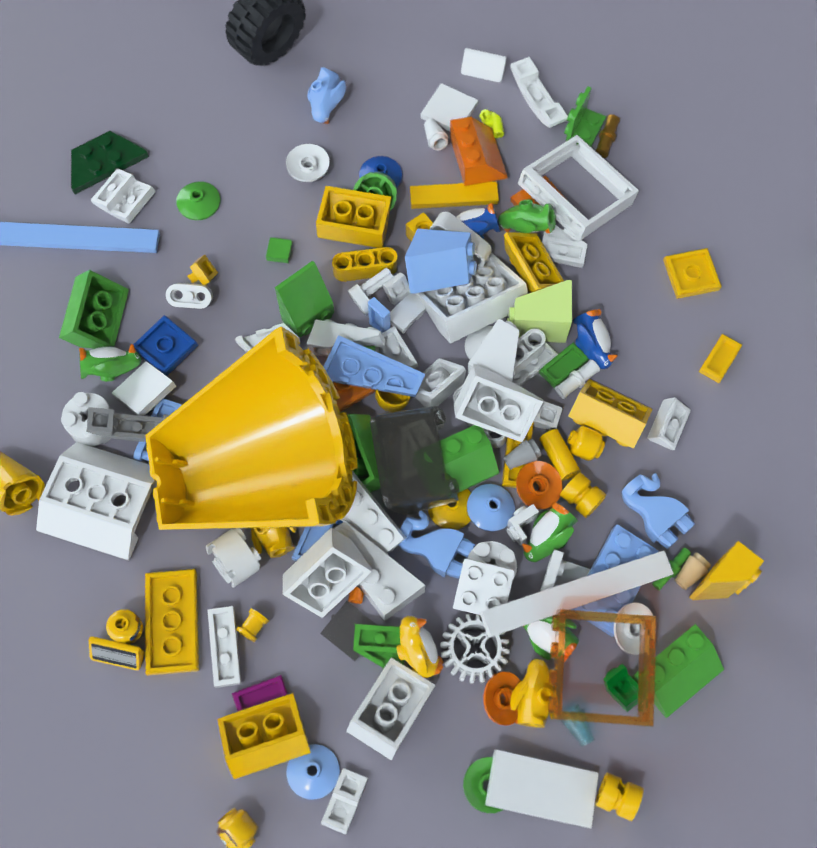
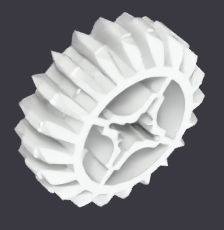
[440,614,510,684]

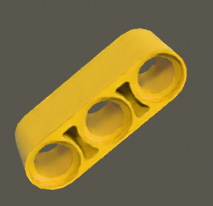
[332,247,398,282]

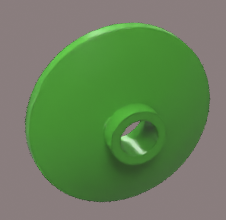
[176,182,220,220]
[463,757,503,813]

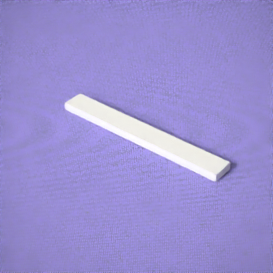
[480,551,673,638]

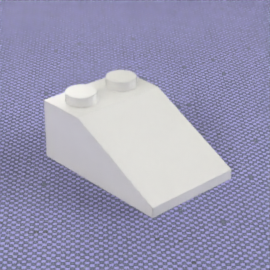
[454,364,543,442]
[346,658,435,760]

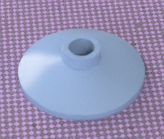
[467,484,515,532]
[287,744,340,800]

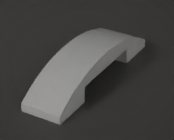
[86,407,169,442]

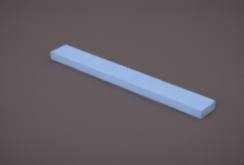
[0,222,160,253]

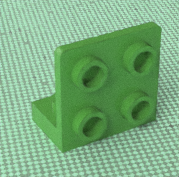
[564,86,606,147]

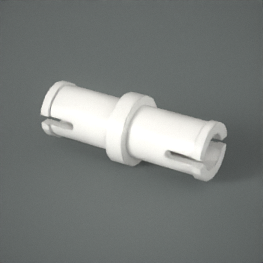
[555,359,600,399]

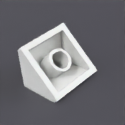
[415,358,466,413]

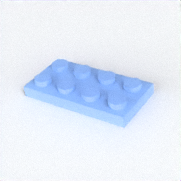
[570,524,659,637]

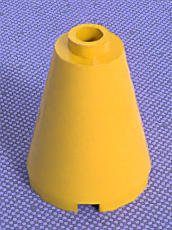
[0,451,45,516]

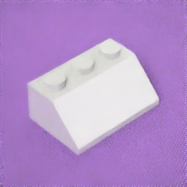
[283,527,372,618]

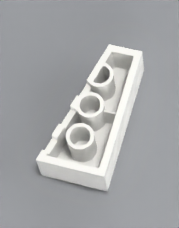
[334,521,425,622]

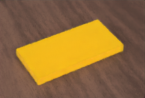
[145,569,199,676]

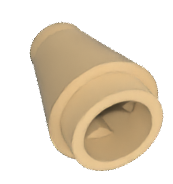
[674,553,711,590]

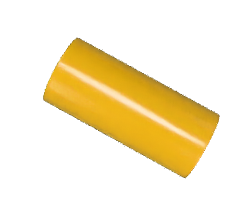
[539,429,581,481]

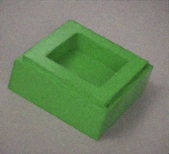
[266,237,293,263]

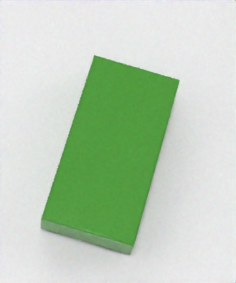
[539,342,589,389]

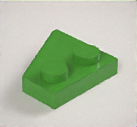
[353,624,404,668]

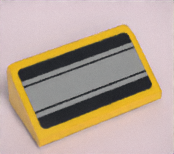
[89,636,145,670]

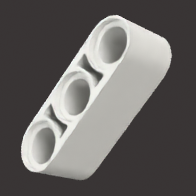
[430,212,492,270]

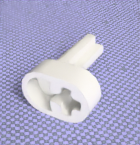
[348,268,394,316]

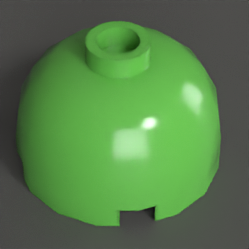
[353,172,398,211]

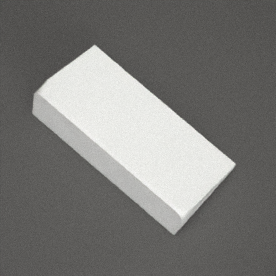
[461,48,506,82]
[647,397,691,450]

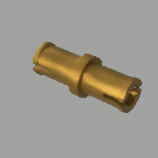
[595,114,620,158]

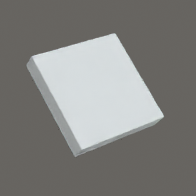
[421,83,478,131]
[112,361,176,416]

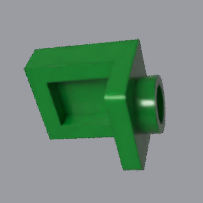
[603,664,647,712]

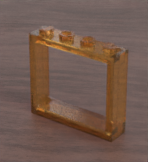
[548,609,656,727]

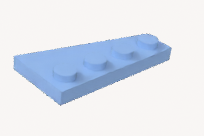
[323,335,425,397]

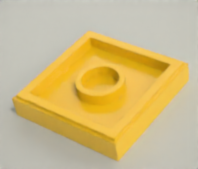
[663,248,722,299]

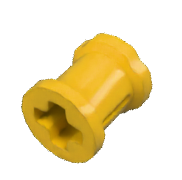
[236,608,269,643]

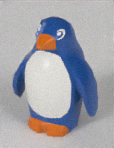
[456,203,501,239]
[572,309,618,369]

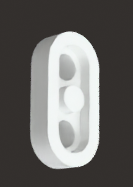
[166,283,213,309]

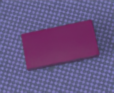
[232,675,288,712]

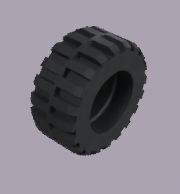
[225,0,306,66]

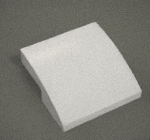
[91,169,155,224]

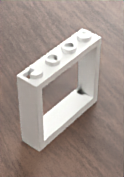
[518,135,639,241]

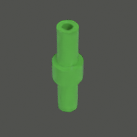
[652,548,691,590]

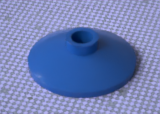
[359,156,402,187]

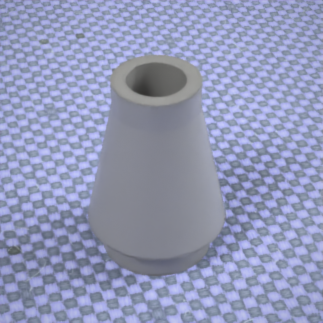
[503,439,541,470]

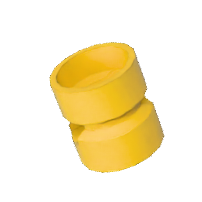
[560,472,607,518]
[595,772,644,821]

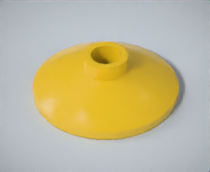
[427,489,471,530]

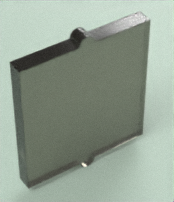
[320,601,377,661]

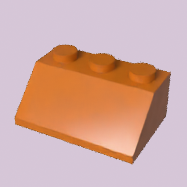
[450,116,507,186]

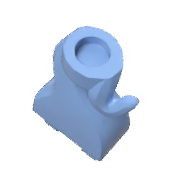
[621,473,695,549]
[399,510,475,579]

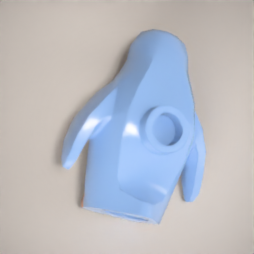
[307,67,346,124]

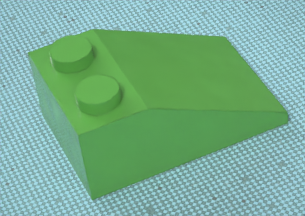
[275,261,334,338]

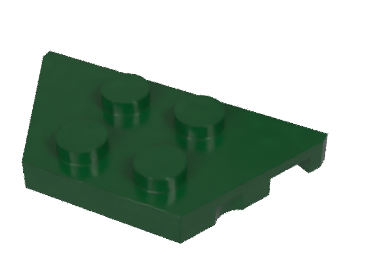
[71,131,149,194]

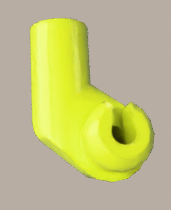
[480,109,504,138]

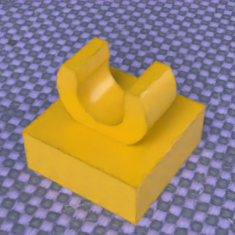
[187,255,218,285]

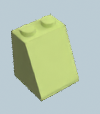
[507,280,572,343]

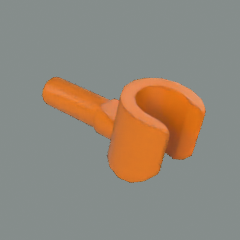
[348,587,364,604]

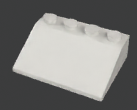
[416,253,528,343]

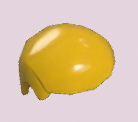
[375,390,411,413]

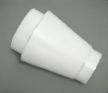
[424,119,448,151]

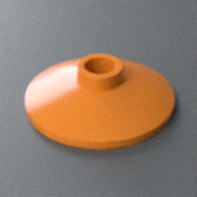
[516,461,562,510]
[483,672,521,726]

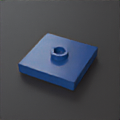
[133,315,199,376]

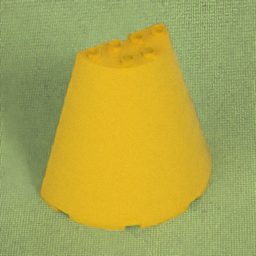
[145,326,358,530]

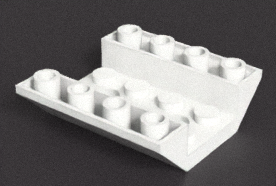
[36,442,157,561]

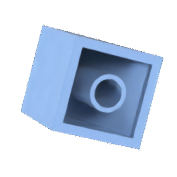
[405,229,477,294]

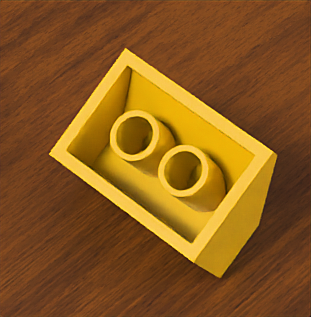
[316,186,391,248]
[504,232,564,293]
[568,379,653,449]
[689,541,764,601]
[217,693,311,779]

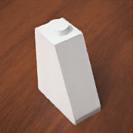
[468,319,519,382]

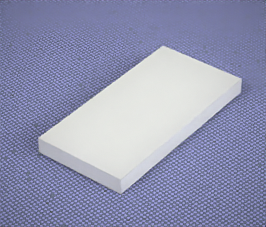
[485,750,599,828]

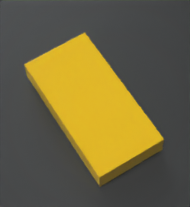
[699,334,742,383]

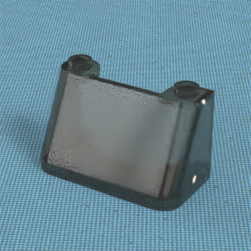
[370,406,459,516]

